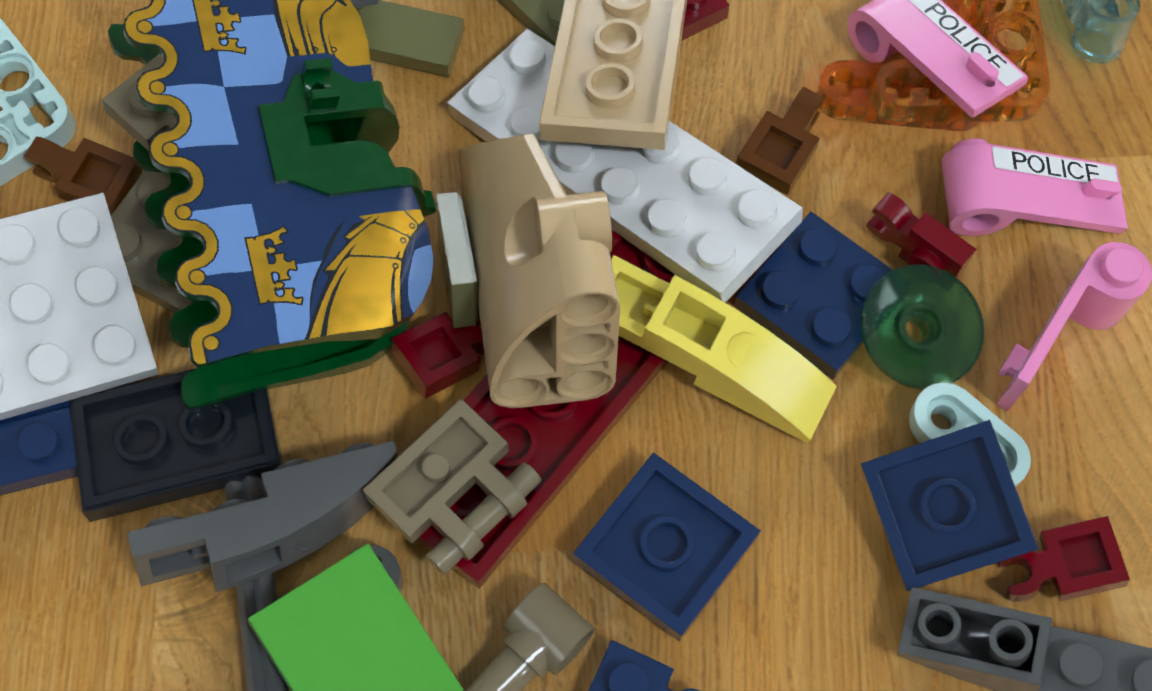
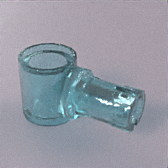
[1061,0,1140,63]

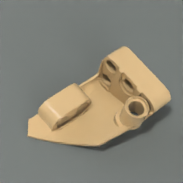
[458,134,620,408]

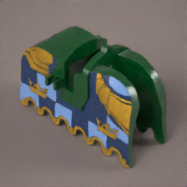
[108,0,437,410]

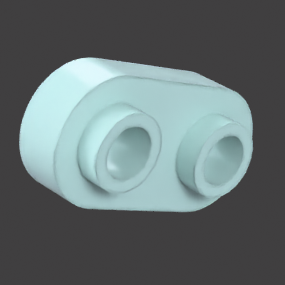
[909,383,1031,487]

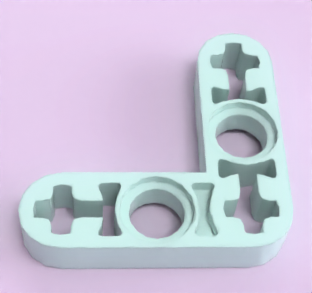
[0,18,76,186]

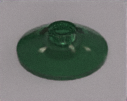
[860,265,984,390]

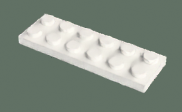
[447,29,803,303]

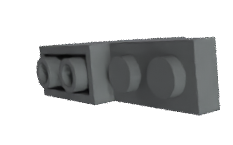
[127,441,397,592]
[898,587,1152,691]

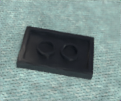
[69,368,283,522]

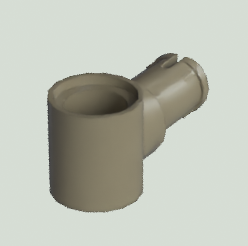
[466,583,596,691]

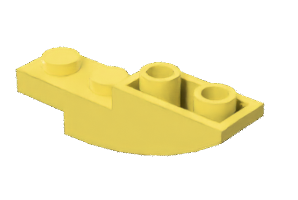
[611,255,837,444]

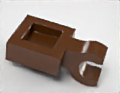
[736,86,824,195]
[24,136,143,215]

